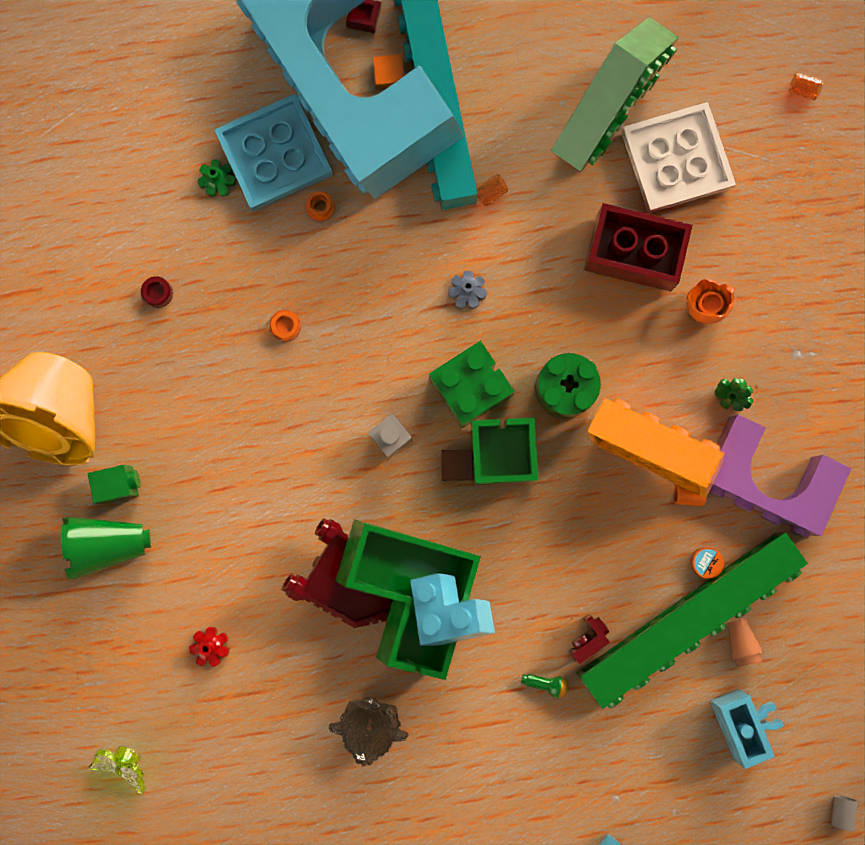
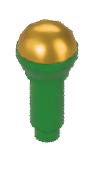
[521,674,569,698]

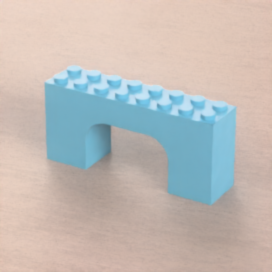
[236,0,464,199]

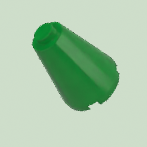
[61,517,151,580]

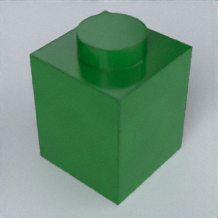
[87,465,141,504]

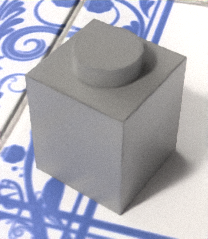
[368,413,413,459]

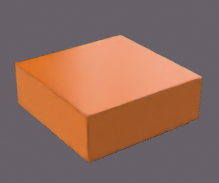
[373,54,404,89]

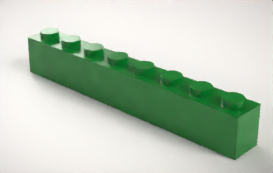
[576,532,808,709]

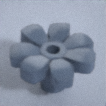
[449,271,487,309]

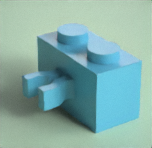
[710,689,784,769]

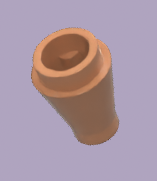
[728,618,763,667]

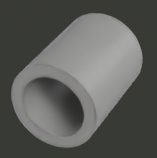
[831,795,858,831]

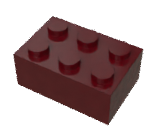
[584,203,693,292]

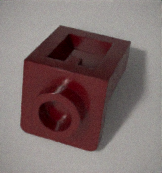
[569,614,610,665]

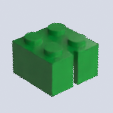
[429,340,515,429]
[471,418,538,485]

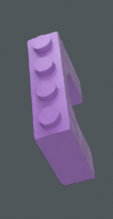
[709,414,851,539]

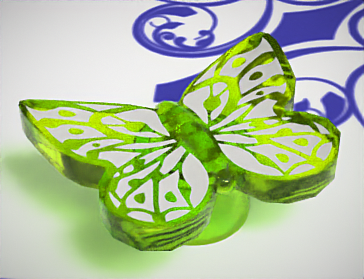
[89,746,146,795]

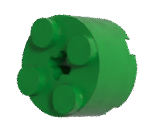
[535,353,601,419]

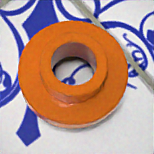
[305,191,335,221]

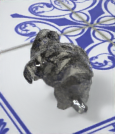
[329,697,409,767]

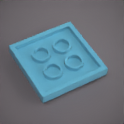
[214,93,333,212]

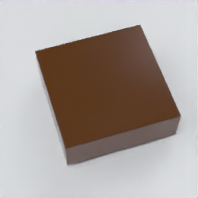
[441,449,473,481]

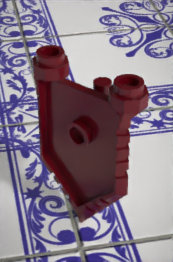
[282,518,393,628]

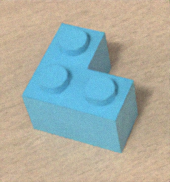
[410,573,495,646]

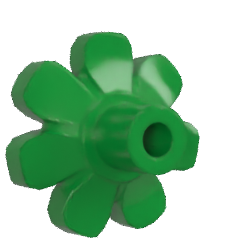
[198,159,236,197]
[715,378,753,411]

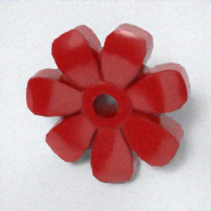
[189,627,229,667]

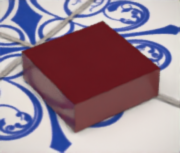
[346,0,381,34]

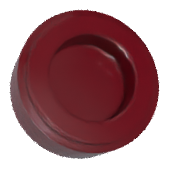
[141,276,173,308]

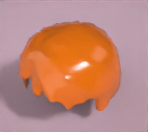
[686,279,735,324]

